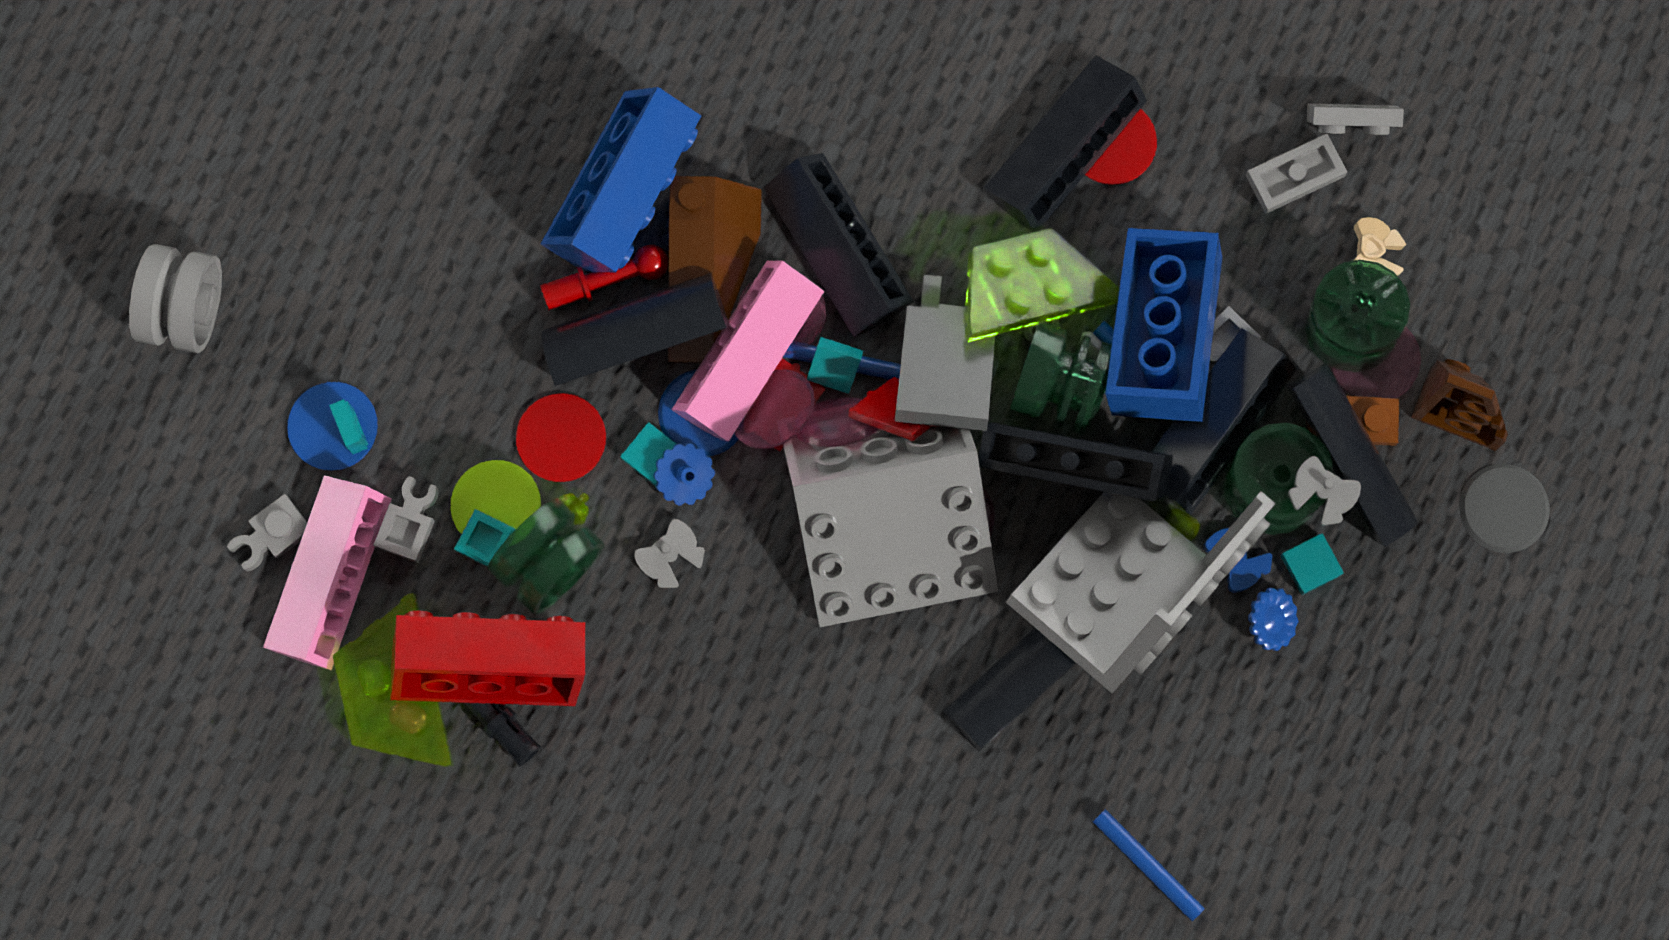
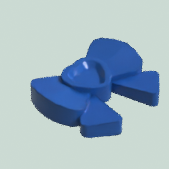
[1203,528,1272,593]

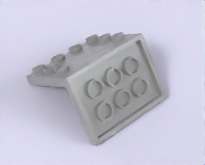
[778,407,998,627]
[1006,491,1276,693]

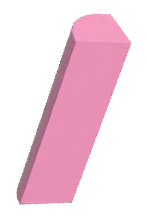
[671,261,824,442]
[263,475,391,670]

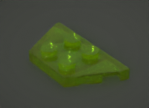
[965,228,1120,342]
[333,593,454,767]

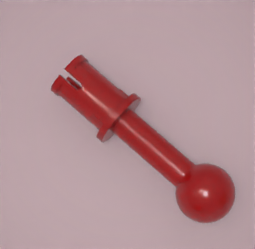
[540,244,669,310]

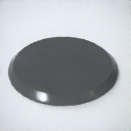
[1459,464,1550,553]

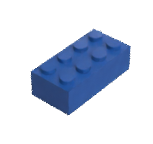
[540,87,701,272]
[1105,228,1222,422]

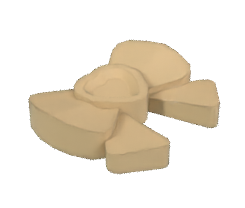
[1349,217,1406,283]

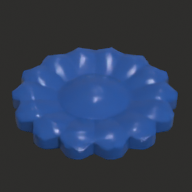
[653,443,715,506]
[1248,588,1299,651]

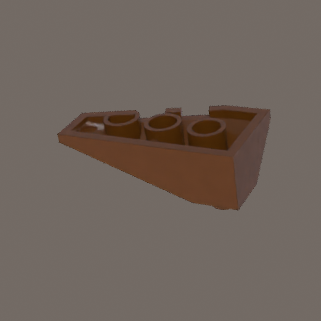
[668,176,762,364]
[1411,359,1508,451]

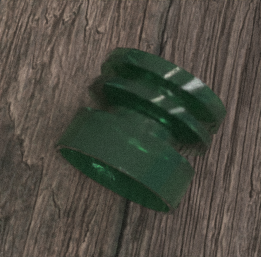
[1305,259,1410,373]
[1010,320,1112,435]

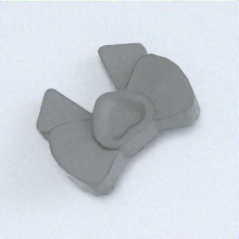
[1288,456,1361,526]
[634,519,705,588]

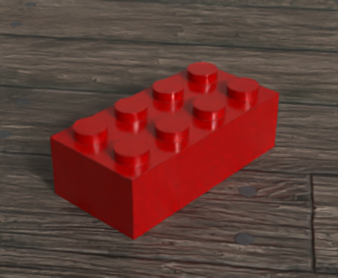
[390,611,585,706]

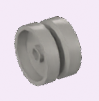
[129,244,222,353]

